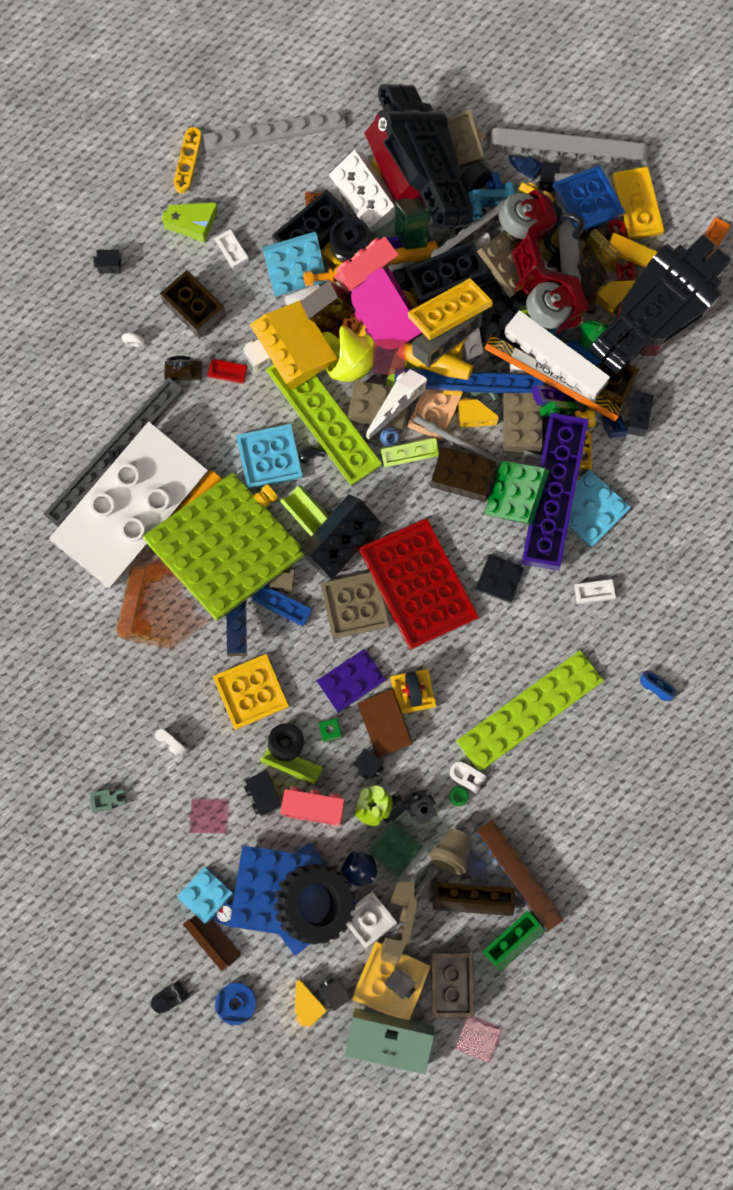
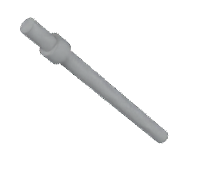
[414,415,501,468]

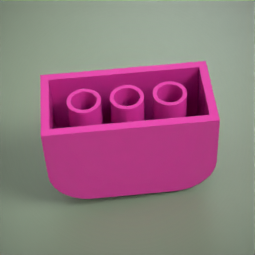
[351,266,422,349]

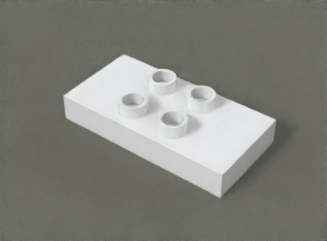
[49,422,208,588]

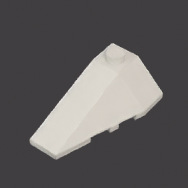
[366,369,427,439]

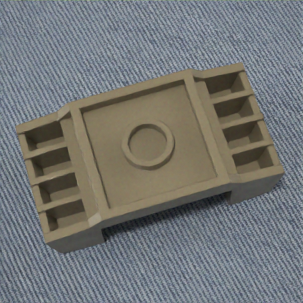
[381,881,417,966]

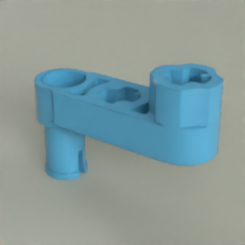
[467,182,517,220]

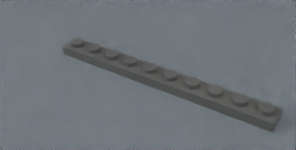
[44,378,183,527]

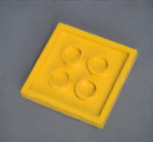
[213,654,289,731]
[352,942,431,1020]

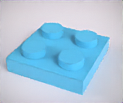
[177,867,234,925]

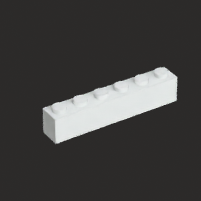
[505,310,610,400]

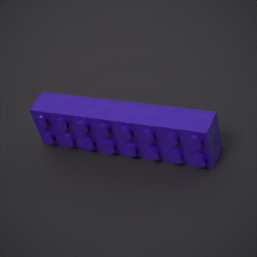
[522,413,588,571]

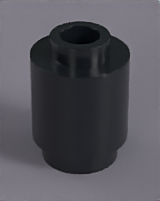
[383,794,407,823]

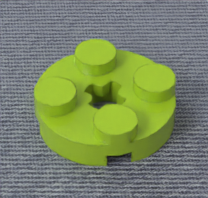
[355,786,393,826]

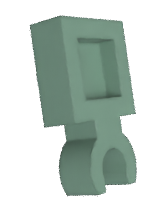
[90,789,127,813]

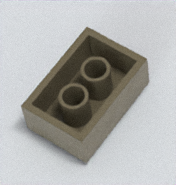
[348,380,408,432]
[502,393,542,453]

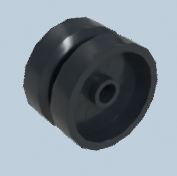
[330,216,370,263]

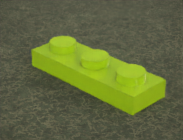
[380,437,439,467]

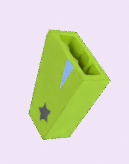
[162,203,218,242]

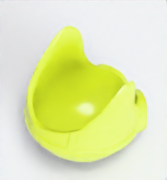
[322,325,379,382]

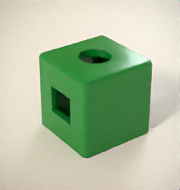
[318,718,342,743]

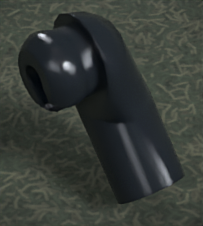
[299,445,325,464]

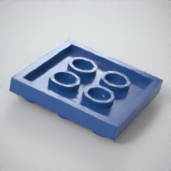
[552,165,625,231]

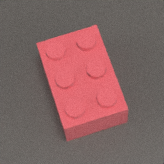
[334,237,398,295]
[280,787,345,826]

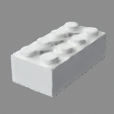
[329,150,403,232]

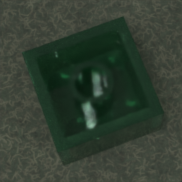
[394,198,430,250]
[367,821,423,878]

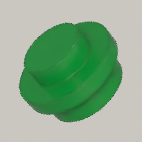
[449,787,469,807]

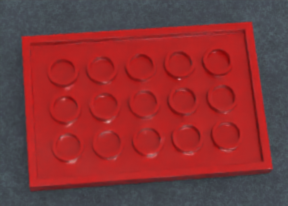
[359,518,479,651]

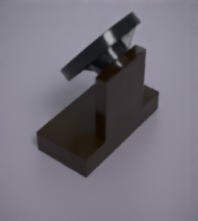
[164,355,202,381]

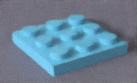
[262,232,327,297]
[236,424,303,490]
[568,469,631,548]

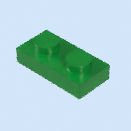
[539,401,578,416]

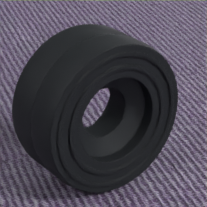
[268,723,304,761]

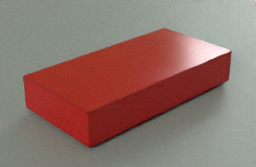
[207,358,248,384]

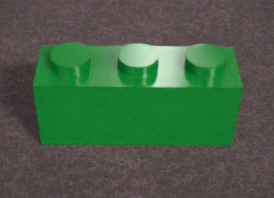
[482,910,545,972]

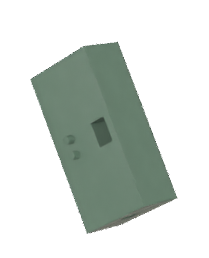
[344,1008,435,1075]

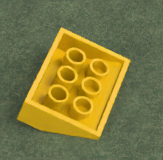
[250,300,338,390]

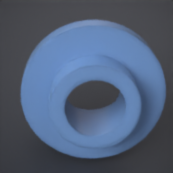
[380,427,399,446]

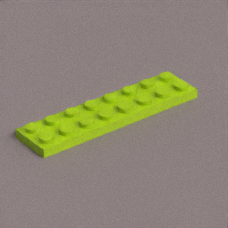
[266,364,382,487]
[456,650,604,772]

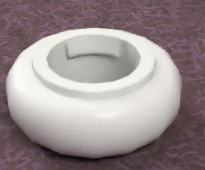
[122,332,145,347]

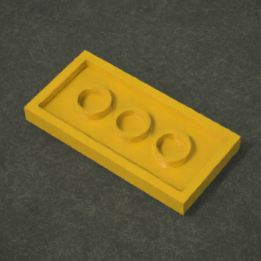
[612,166,664,240]
[408,278,492,340]

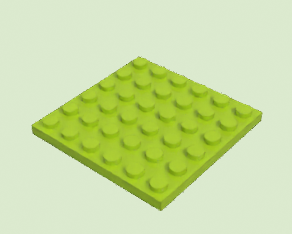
[143,472,304,621]

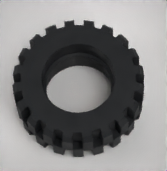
[274,864,356,944]

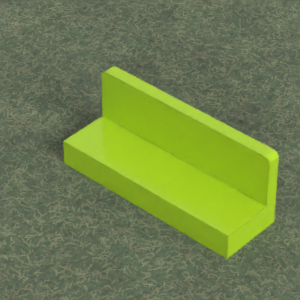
[280,485,329,536]
[260,748,323,786]

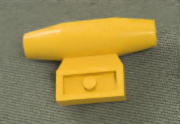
[398,337,473,380]

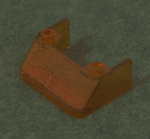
[116,563,176,649]

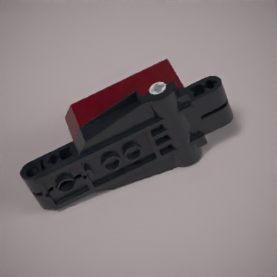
[364,84,474,228]
[589,235,732,375]

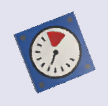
[212,903,232,926]

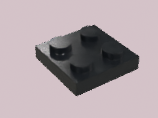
[475,554,525,604]

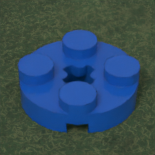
[215,983,256,1025]

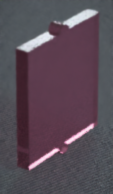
[373,338,405,376]
[189,800,228,834]
[456,1017,501,1063]

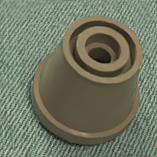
[429,828,473,875]

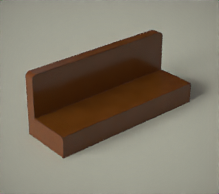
[182,915,241,971]

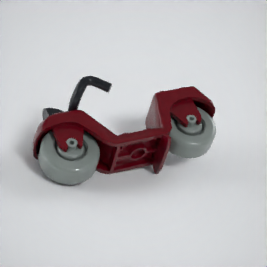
[499,189,588,334]

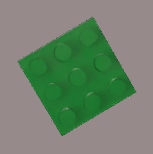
[484,461,549,525]

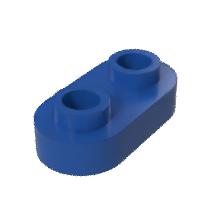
[640,670,677,701]

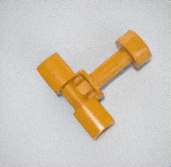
[303,265,340,286]

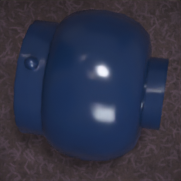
[341,851,378,887]

